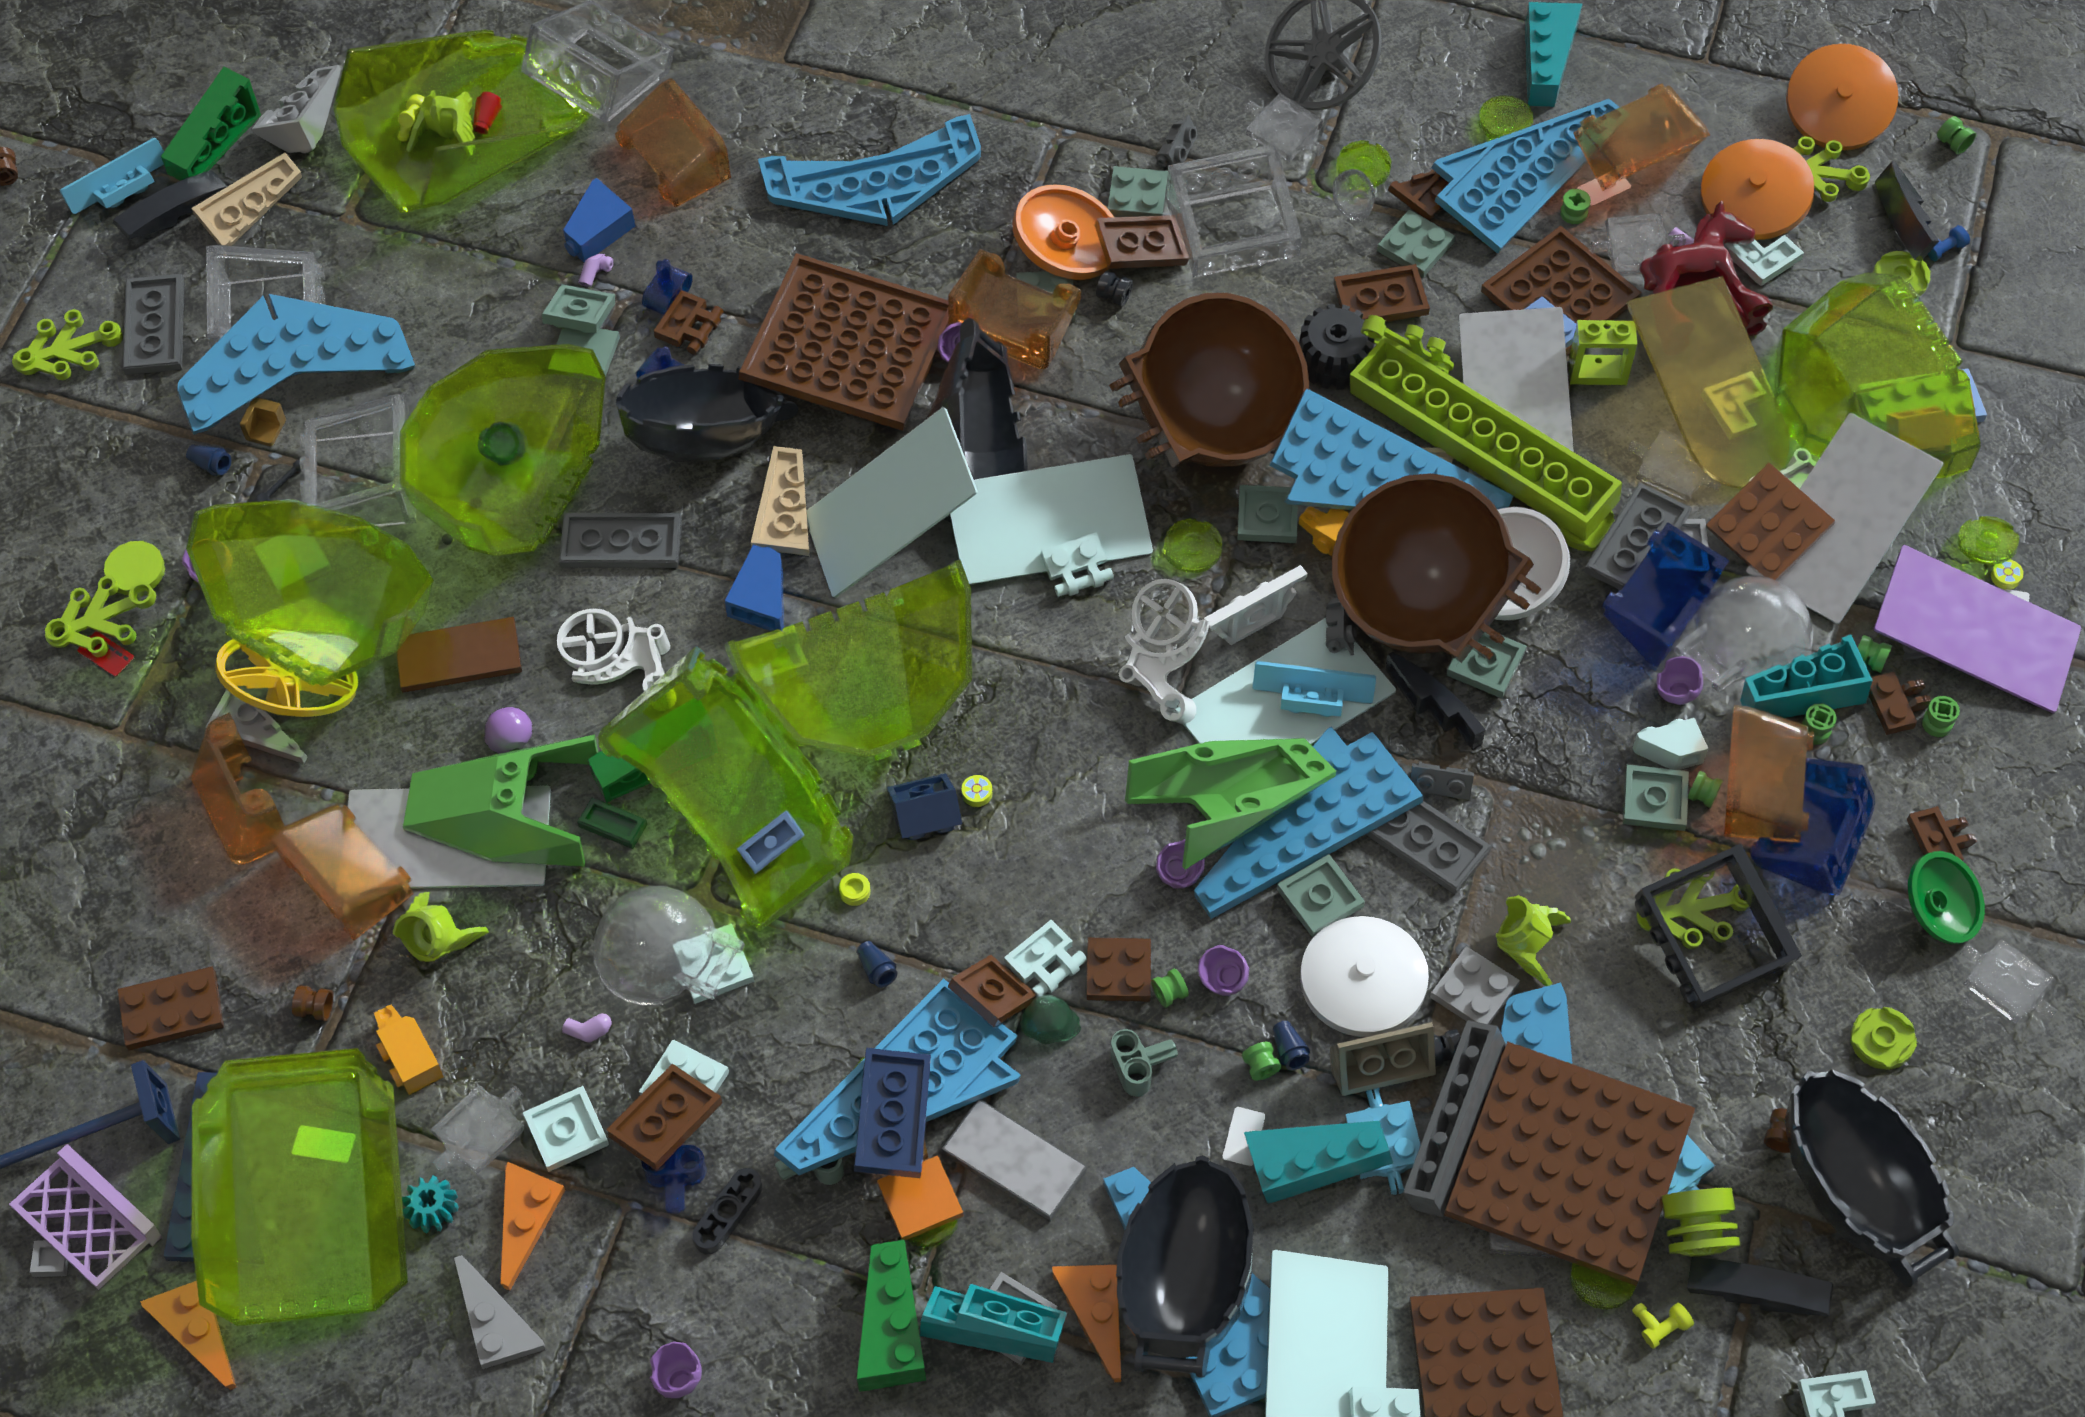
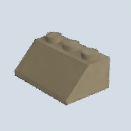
[1330,1022,1436,1096]

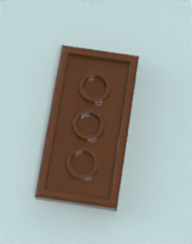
[395,617,522,693]

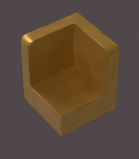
[240,397,286,447]

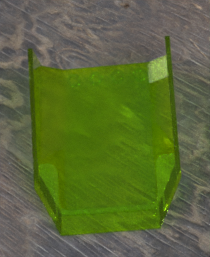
[333,29,603,213]
[191,1048,408,1326]

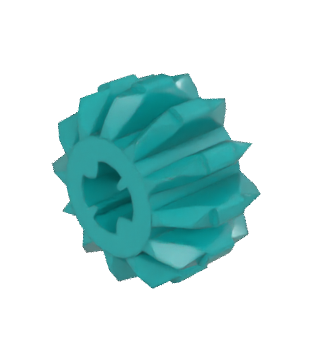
[401,1175,459,1234]

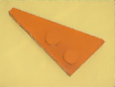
[501,1162,565,1291]
[1052,1265,1121,1383]
[140,1278,236,1390]

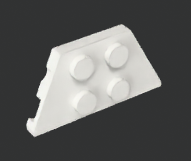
[1204,565,1307,645]

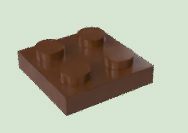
[1087,937,1151,1002]
[948,955,1037,1027]

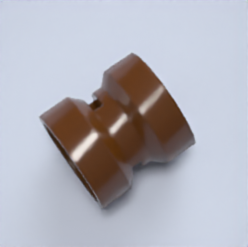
[0,147,18,186]
[292,985,333,1021]
[1764,1108,1790,1153]

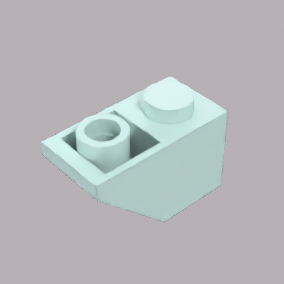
[1632,718,1708,770]

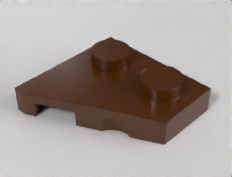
[1388,170,1449,221]

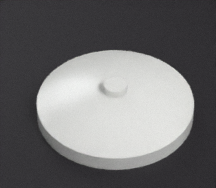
[1495,507,1570,620]
[1300,916,1428,1037]

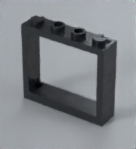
[1635,844,1802,1009]

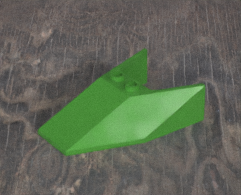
[403,735,598,867]
[1125,738,1336,870]

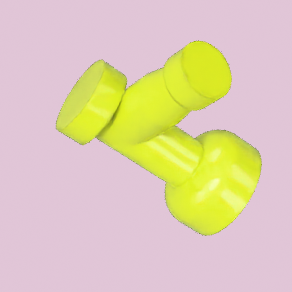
[397,94,425,142]
[1632,1303,1694,1349]

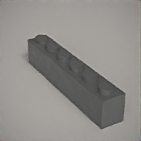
[1403,1020,1506,1217]

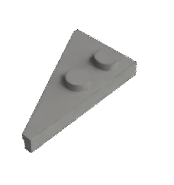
[206,686,307,764]
[454,1255,546,1369]

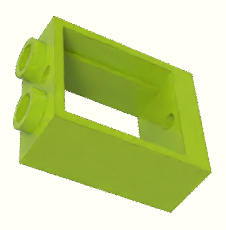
[1568,320,1637,385]

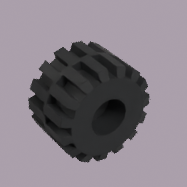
[1299,304,1375,390]

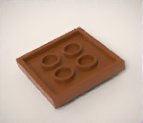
[1706,462,1835,586]

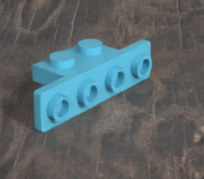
[60,138,164,214]
[1253,661,1376,717]

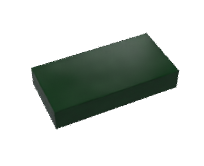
[577,797,647,849]

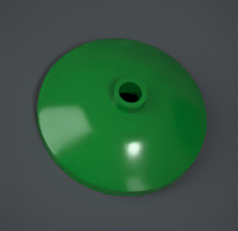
[1908,851,1985,944]

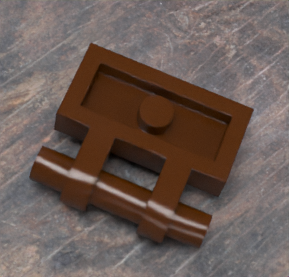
[654,290,724,355]

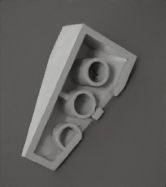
[252,65,341,153]

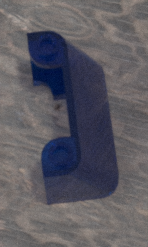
[1602,522,1729,668]
[1751,756,1875,896]

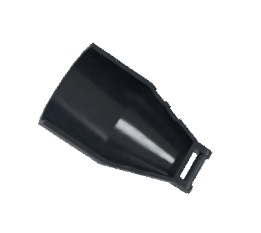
[926,318,1028,523]

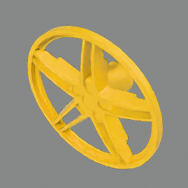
[215,632,358,717]

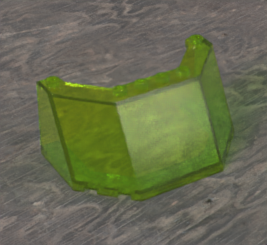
[597,646,854,932]

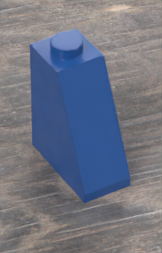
[563,178,635,263]
[725,545,784,633]

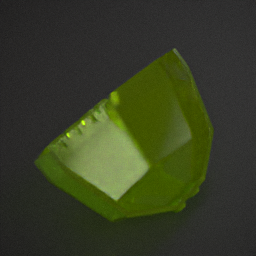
[1773,272,1981,478]
[400,344,606,556]
[186,499,434,686]
[724,560,972,761]

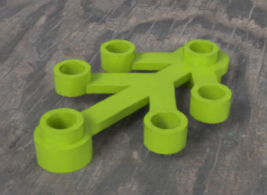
[1792,136,1870,202]
[12,309,123,380]
[1361,315,1454,374]
[45,576,156,657]
[1636,868,1749,949]

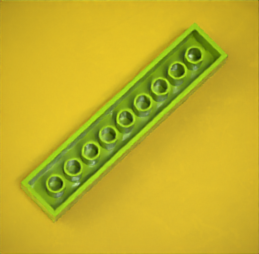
[1350,336,1622,541]

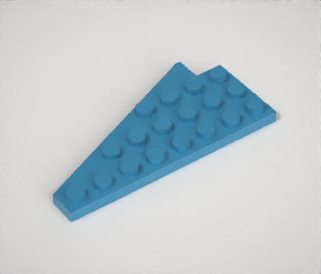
[1431,99,1630,254]
[1269,388,1513,510]
[1194,726,1423,919]
[774,978,1021,1175]
[1103,1167,1270,1417]

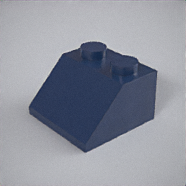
[886,773,963,840]

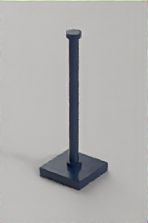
[0,1060,181,1169]

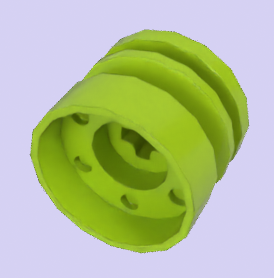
[1661,1188,1740,1257]

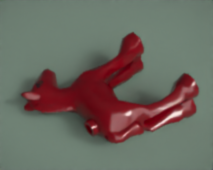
[1639,200,1773,357]

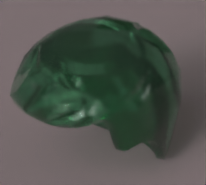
[477,421,528,466]
[1020,995,1081,1045]

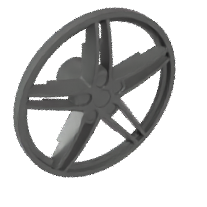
[1265,0,1382,110]

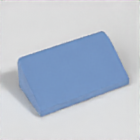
[737,810,805,874]

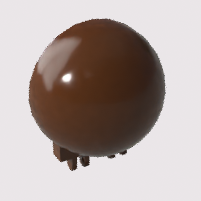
[1109,293,1309,468]
[1332,473,1541,663]

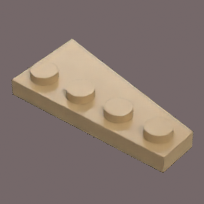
[192,153,302,252]
[751,446,810,556]

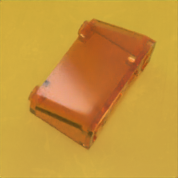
[615,78,731,208]
[1573,83,1711,191]
[948,249,1081,369]
[1724,705,1814,843]
[191,712,292,865]
[268,804,414,941]

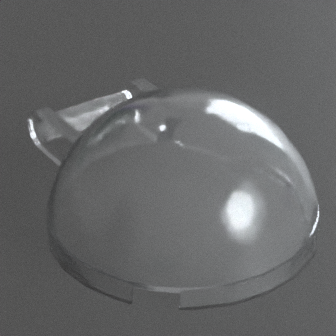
[1674,576,1814,692]
[593,886,745,1005]

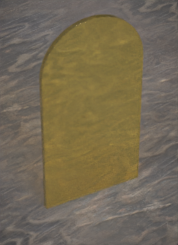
[1626,276,1789,489]

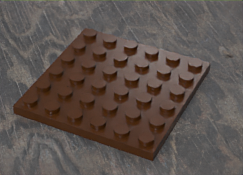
[739,253,956,431]
[1444,1041,1695,1286]

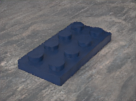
[854,1048,931,1178]

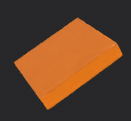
[877,1155,964,1240]

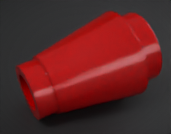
[472,92,502,134]

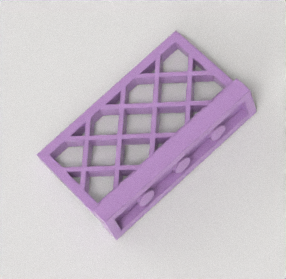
[9,1144,162,1290]

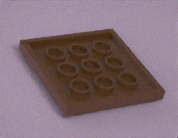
[1481,226,1642,356]
[1409,1288,1563,1417]

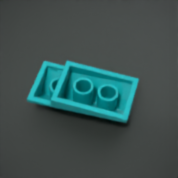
[920,1284,1067,1363]

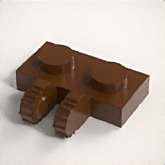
[1868,672,1931,735]
[1907,806,1977,861]

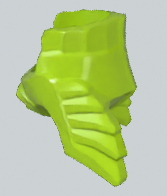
[406,90,475,155]
[393,892,489,962]
[1496,895,1571,986]

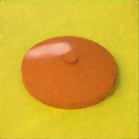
[1786,44,1898,150]
[1701,139,1814,240]
[1012,185,1114,280]

